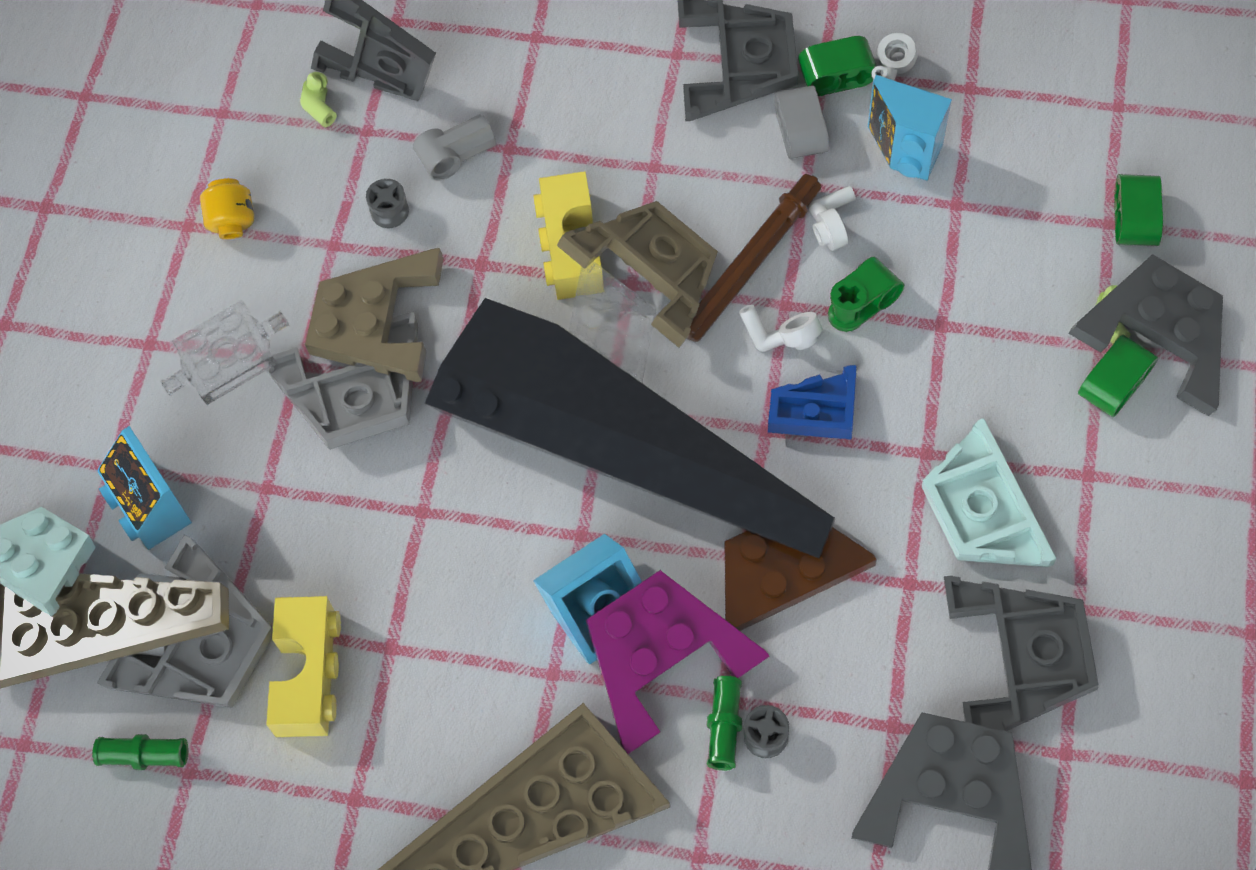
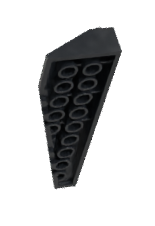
[425,298,836,559]

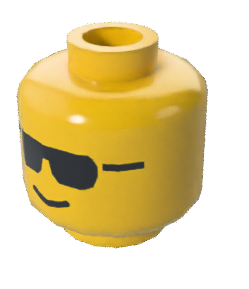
[200,178,254,239]

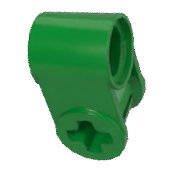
[828,256,905,332]

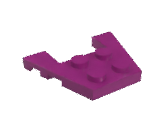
[586,570,770,754]

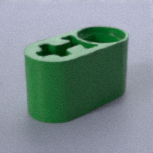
[798,36,876,96]
[1114,174,1163,246]
[1078,334,1159,418]

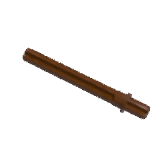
[687,174,822,342]

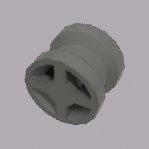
[366,178,409,228]
[744,705,789,758]

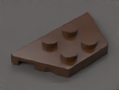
[724,527,877,631]

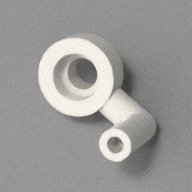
[872,33,917,80]
[809,186,856,251]
[739,305,823,352]

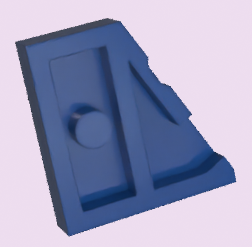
[768,365,857,440]

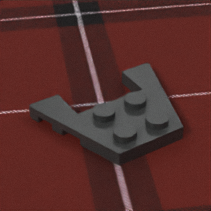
[311,0,436,101]
[677,0,798,122]
[1068,254,1223,416]
[944,576,1099,731]
[851,712,1032,870]

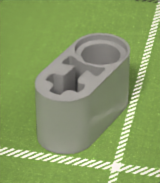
[774,86,829,159]

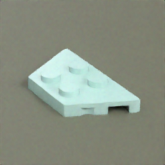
[921,418,1056,567]
[0,507,96,617]

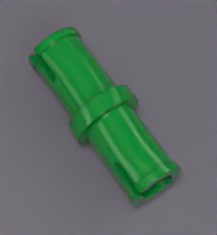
[706,676,743,771]
[92,734,189,770]

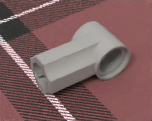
[413,114,496,181]

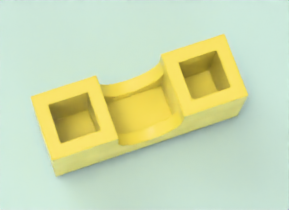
[533,171,604,300]
[266,596,341,737]

